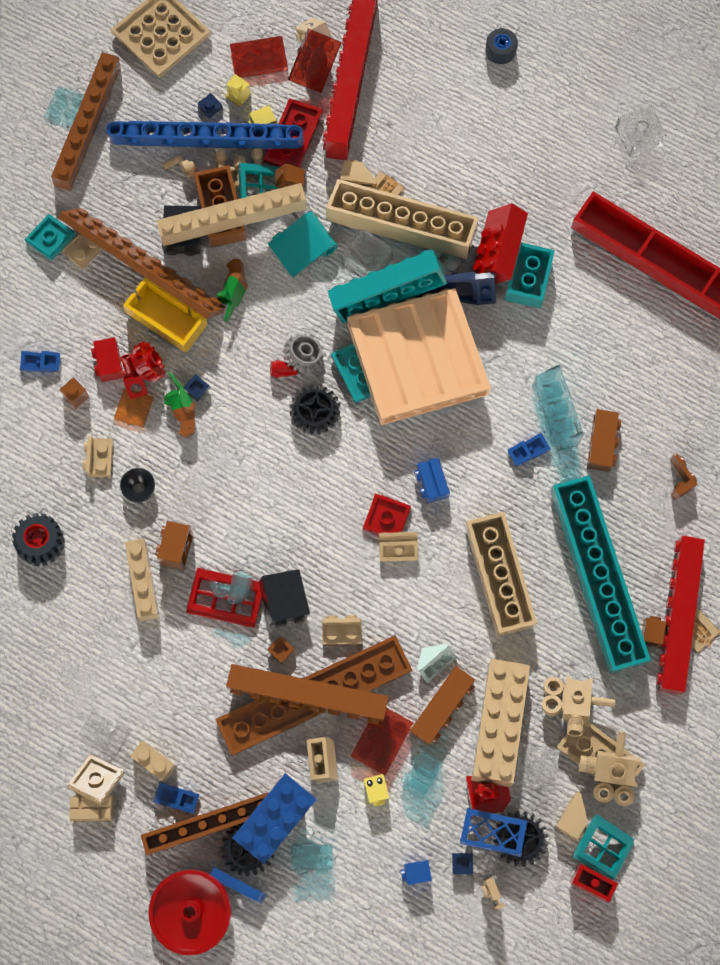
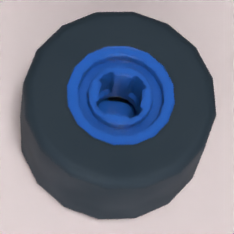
[485,28,518,64]

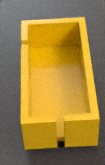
[123,277,208,353]

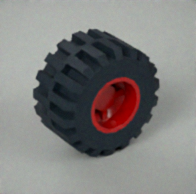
[12,513,65,566]

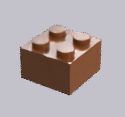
[155,520,194,571]

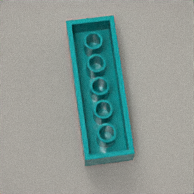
[327,250,447,324]

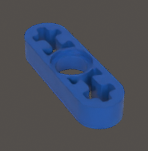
[210,867,266,904]

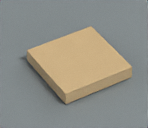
[67,755,124,805]

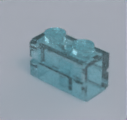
[291,844,332,874]

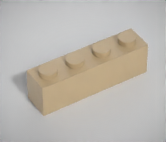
[125,538,160,622]

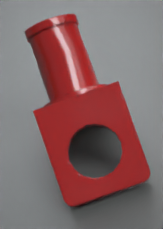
[120,354,148,399]

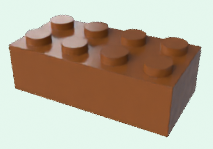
[194,165,247,248]

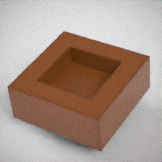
[267,635,295,664]

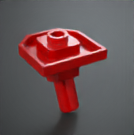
[465,776,511,817]

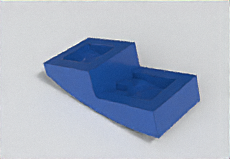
[19,351,60,372]
[507,433,551,467]
[153,782,200,814]

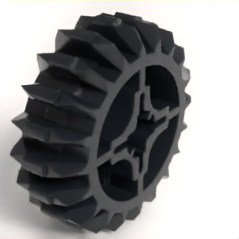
[290,384,340,435]
[493,811,548,867]
[220,824,275,877]

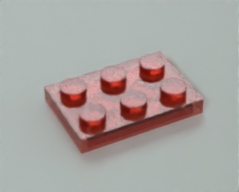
[288,28,342,93]
[230,36,288,78]
[350,707,414,776]

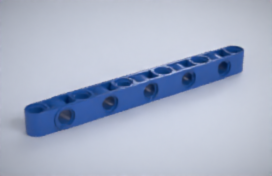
[106,121,304,149]

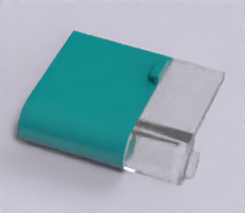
[256,202,338,278]

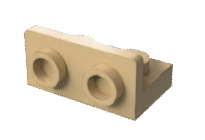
[83,435,113,477]
[322,615,362,646]

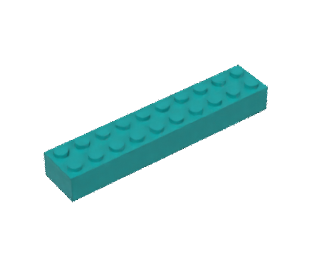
[550,475,651,674]

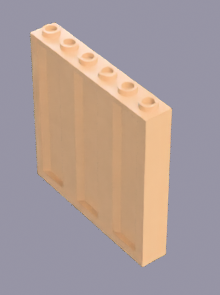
[348,288,491,425]

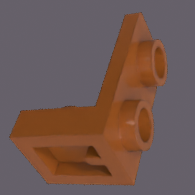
[670,453,698,500]

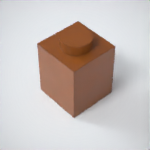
[275,164,304,188]
[59,377,89,409]
[642,616,666,648]

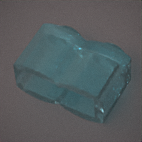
[401,752,443,800]

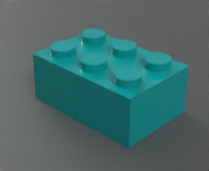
[504,242,555,309]

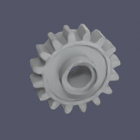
[282,333,324,374]

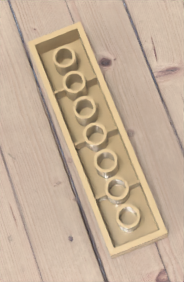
[326,179,479,259]

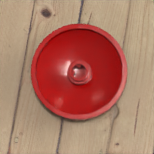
[148,869,232,955]

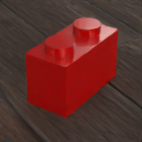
[91,337,123,382]
[569,864,618,903]

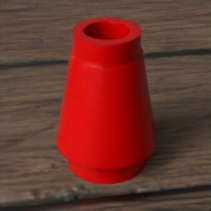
[270,360,298,378]

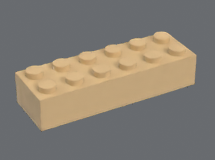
[465,512,537,637]
[471,659,530,788]

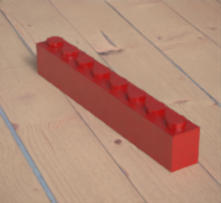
[656,535,705,695]

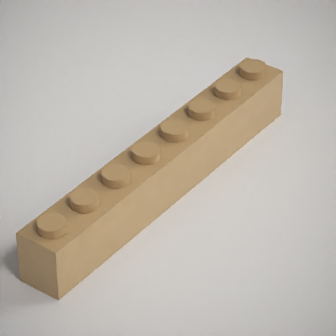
[156,183,307,246]

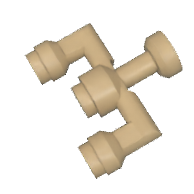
[215,148,264,191]

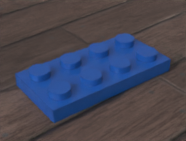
[232,773,317,864]

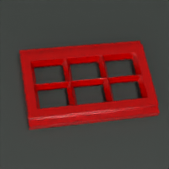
[186,568,262,628]

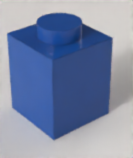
[400,860,432,885]

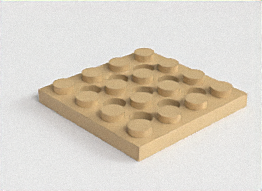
[110,0,211,78]

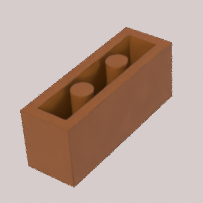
[587,409,621,472]

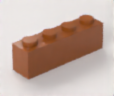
[409,666,475,746]

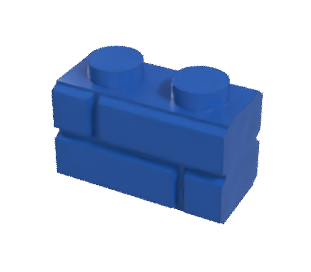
[414,458,450,504]

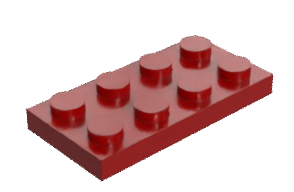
[263,98,323,168]

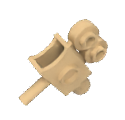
[542,676,615,737]
[579,731,641,806]

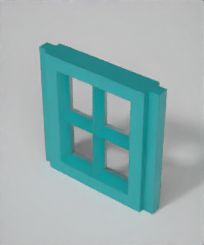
[238,163,280,199]
[573,814,635,880]

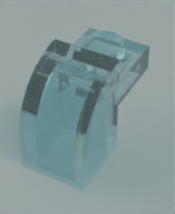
[209,570,254,604]

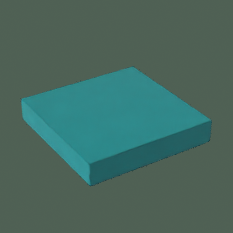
[24,214,76,261]

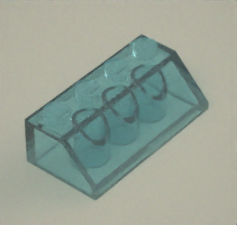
[532,364,584,452]

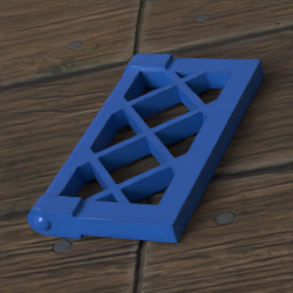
[460,808,527,857]

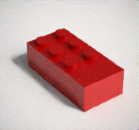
[472,203,528,284]

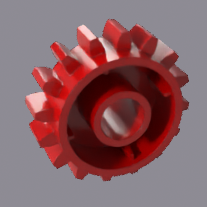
[131,341,166,382]

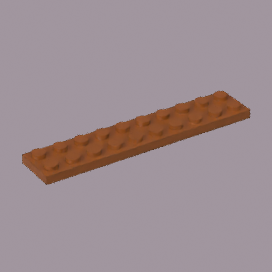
[58,208,226,319]
[215,635,412,756]

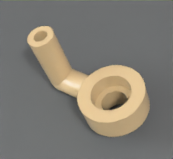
[162,155,197,179]

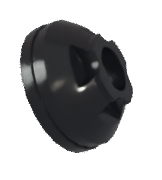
[120,468,155,503]

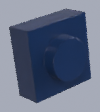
[197,93,223,119]
[183,374,210,401]
[452,853,473,874]

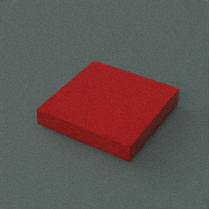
[362,493,411,535]

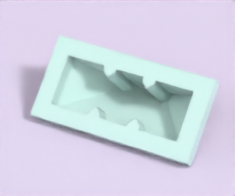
[417,644,457,684]

